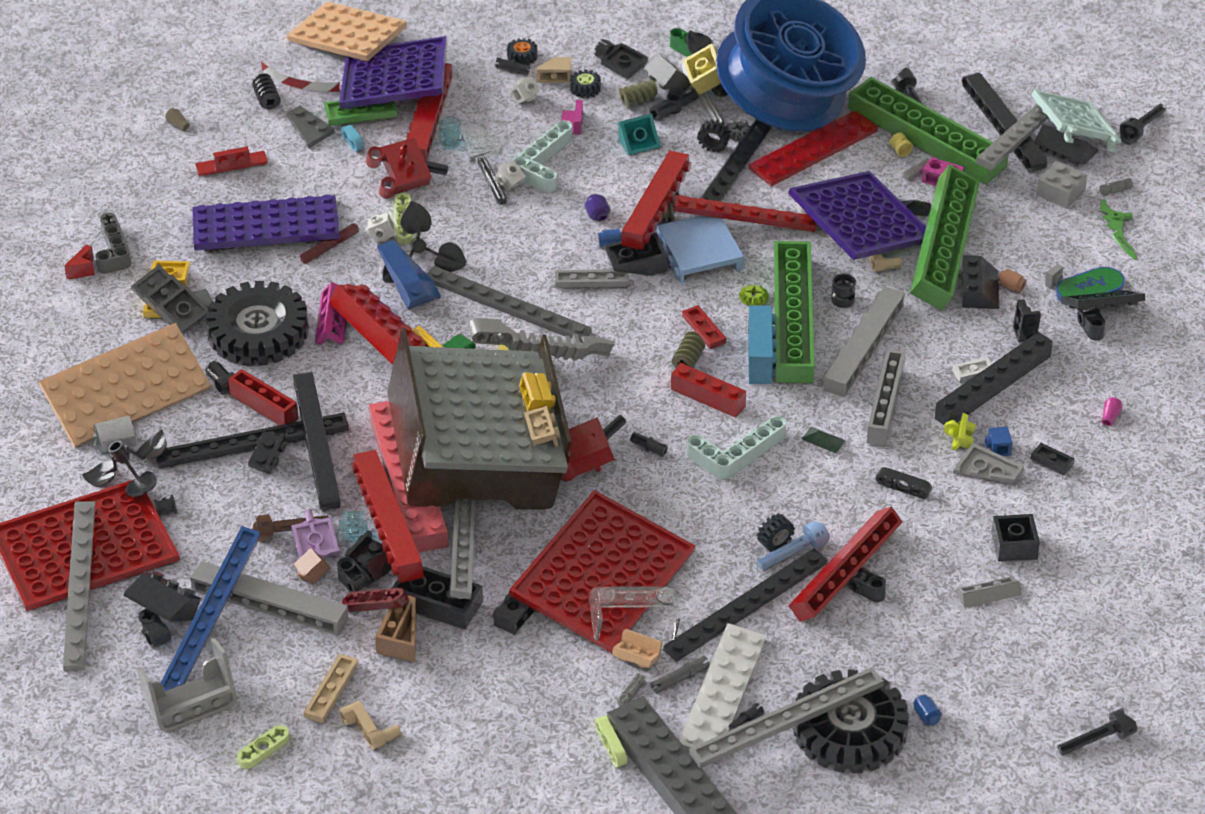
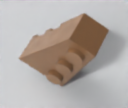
[375,596,417,662]

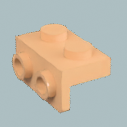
[612,629,662,668]

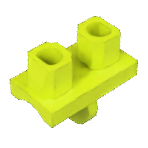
[943,413,976,450]

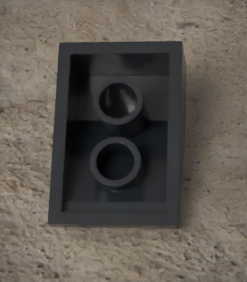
[604,232,668,276]

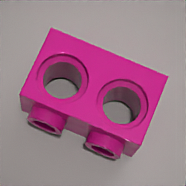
[922,157,964,186]

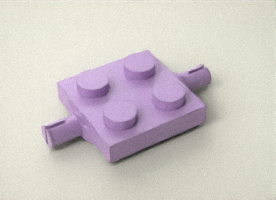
[291,509,339,560]

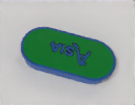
[1056,267,1125,301]

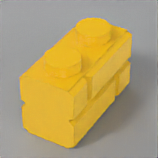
[519,373,555,413]

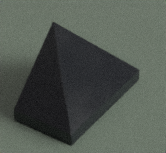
[901,200,931,216]

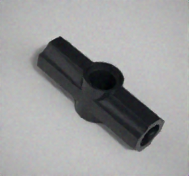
[649,86,698,121]

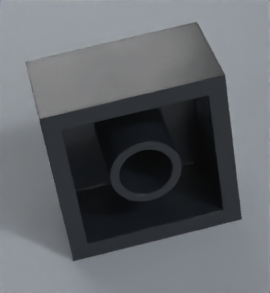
[991,514,1040,562]

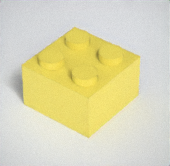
[683,44,721,95]

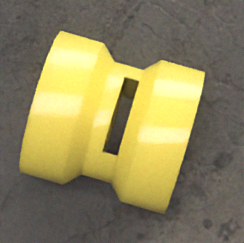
[889,133,913,157]

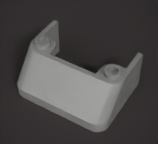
[137,638,237,732]

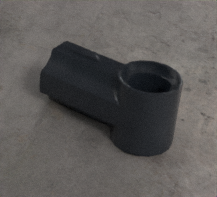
[205,361,235,395]

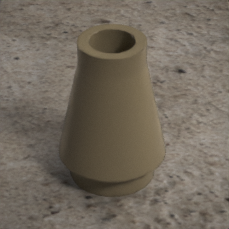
[165,108,190,131]

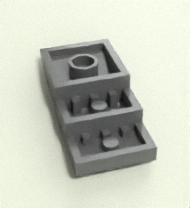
[131,265,208,333]

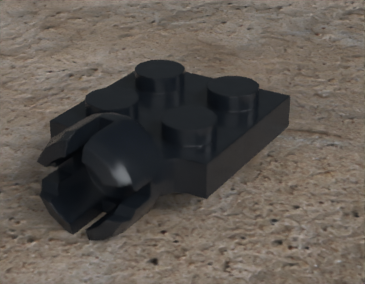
[594,39,648,79]

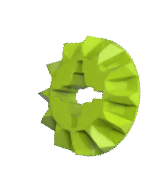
[739,284,769,306]

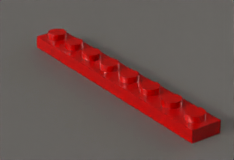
[673,195,817,232]

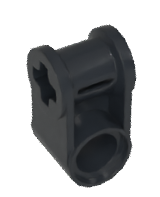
[1077,308,1105,341]
[337,557,372,593]
[847,567,886,602]
[138,609,172,648]

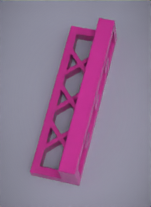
[315,281,346,345]

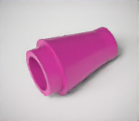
[1101,397,1123,426]

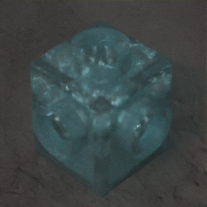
[339,511,368,542]

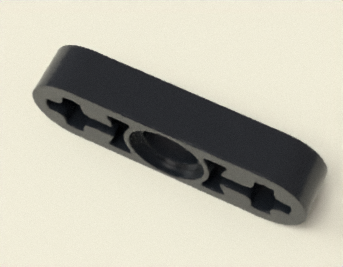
[875,467,932,499]

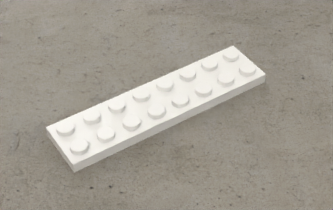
[679,623,767,752]

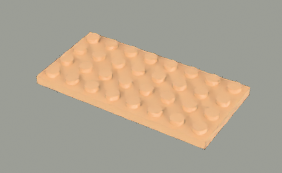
[39,323,211,448]

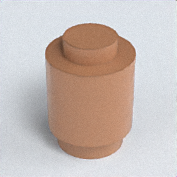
[998,269,1027,293]

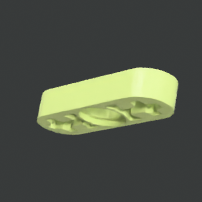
[595,716,627,767]
[237,725,290,769]

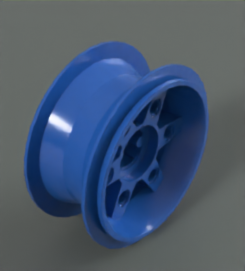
[716,0,866,132]

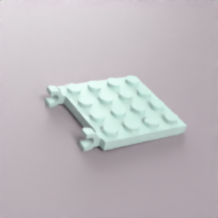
[1031,89,1121,153]

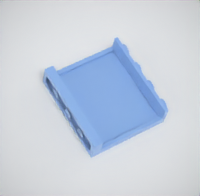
[657,216,744,284]

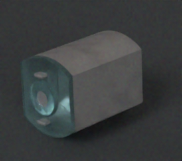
[93,415,136,455]

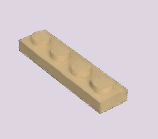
[304,654,359,723]

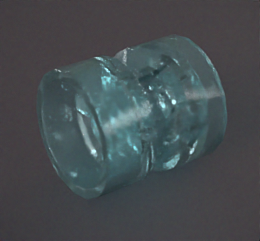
[439,116,462,149]

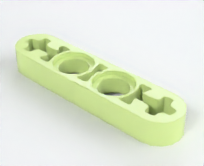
[395,193,413,244]

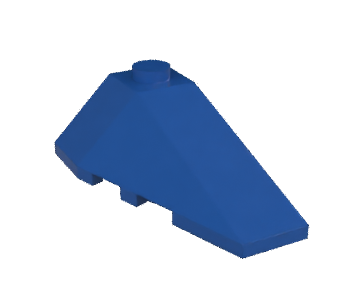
[377,240,441,310]

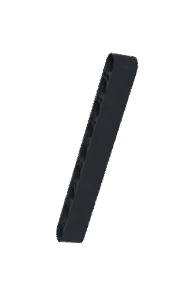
[962,72,1047,173]
[293,372,341,511]

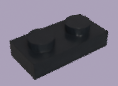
[1030,443,1075,475]

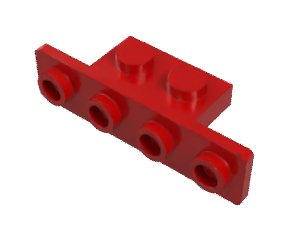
[195,146,268,176]

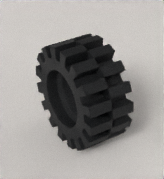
[697,119,731,153]

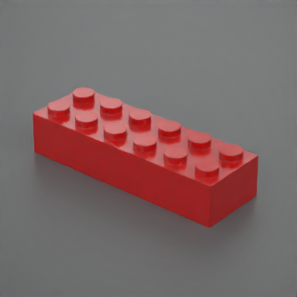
[329,284,428,364]

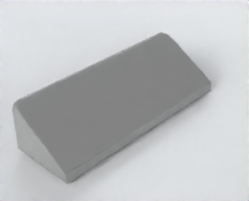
[956,576,1021,608]

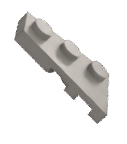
[953,443,1024,484]

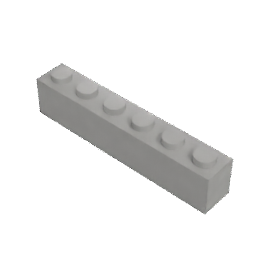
[867,349,906,446]

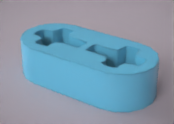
[342,125,364,152]

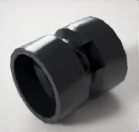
[831,273,856,308]

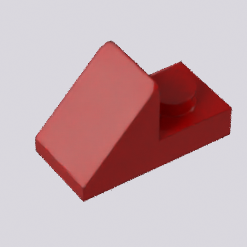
[64,245,95,280]

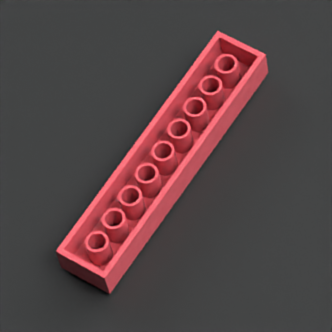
[369,401,448,553]

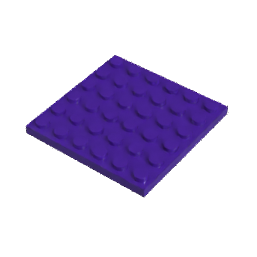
[339,36,448,109]
[788,171,926,260]

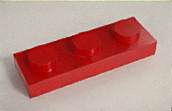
[682,305,726,349]

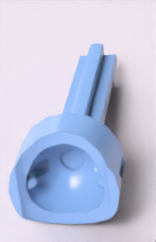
[757,522,830,571]

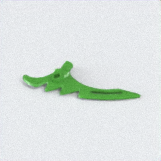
[1100,199,1137,260]

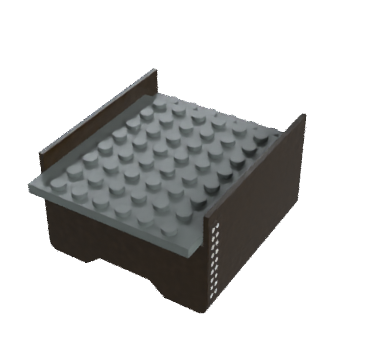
[387,328,572,510]

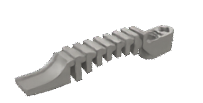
[468,318,615,361]

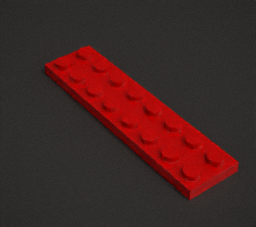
[748,111,878,186]

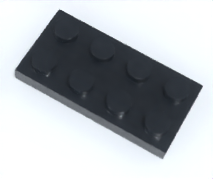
[1061,290,1146,310]

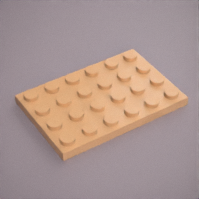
[287,2,407,61]

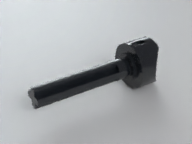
[891,68,924,105]
[1120,103,1166,144]
[1057,707,1137,756]

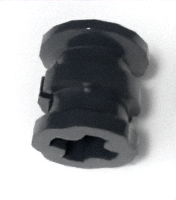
[154,495,177,517]

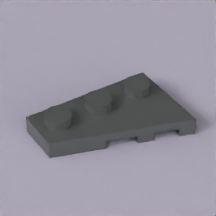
[287,106,335,149]

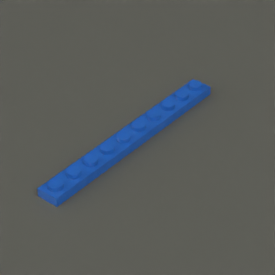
[161,526,260,691]

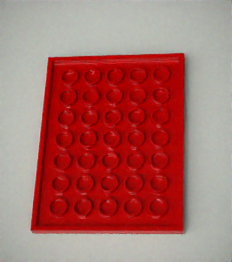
[0,479,180,612]
[508,490,696,653]

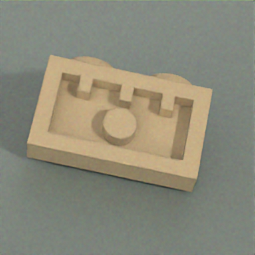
[524,406,561,447]

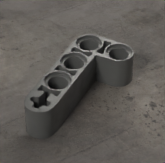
[95,212,131,274]

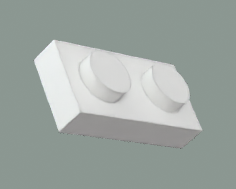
[952,357,992,383]

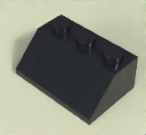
[1034,123,1099,166]
[961,255,999,309]
[123,571,201,622]

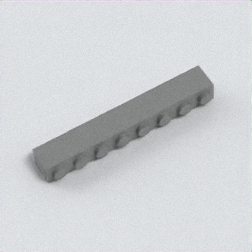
[822,286,905,397]
[190,561,349,636]

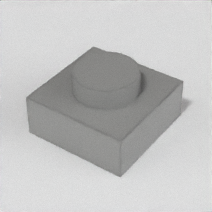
[1045,264,1063,289]

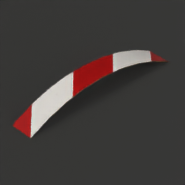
[261,61,340,92]

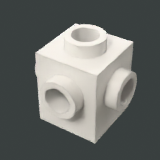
[509,76,540,104]
[494,160,526,192]
[366,212,396,243]

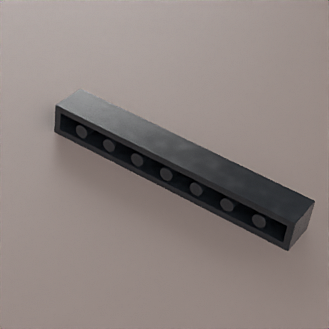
[935,332,1053,425]

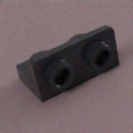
[1012,299,1041,342]
[248,431,287,474]
[345,530,387,566]

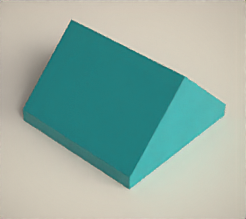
[618,113,661,156]

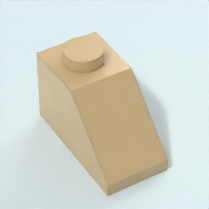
[537,57,572,83]

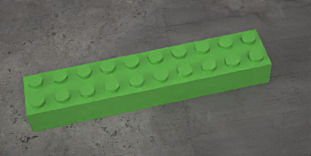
[848,77,1009,185]
[910,164,980,310]
[773,241,815,383]

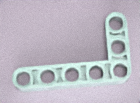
[513,120,572,193]
[687,416,786,480]

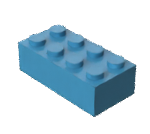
[748,305,776,384]

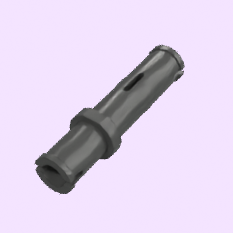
[650,656,710,694]

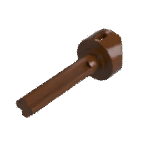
[253,514,329,542]

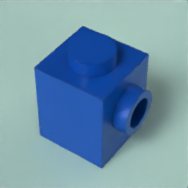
[985,426,1013,456]

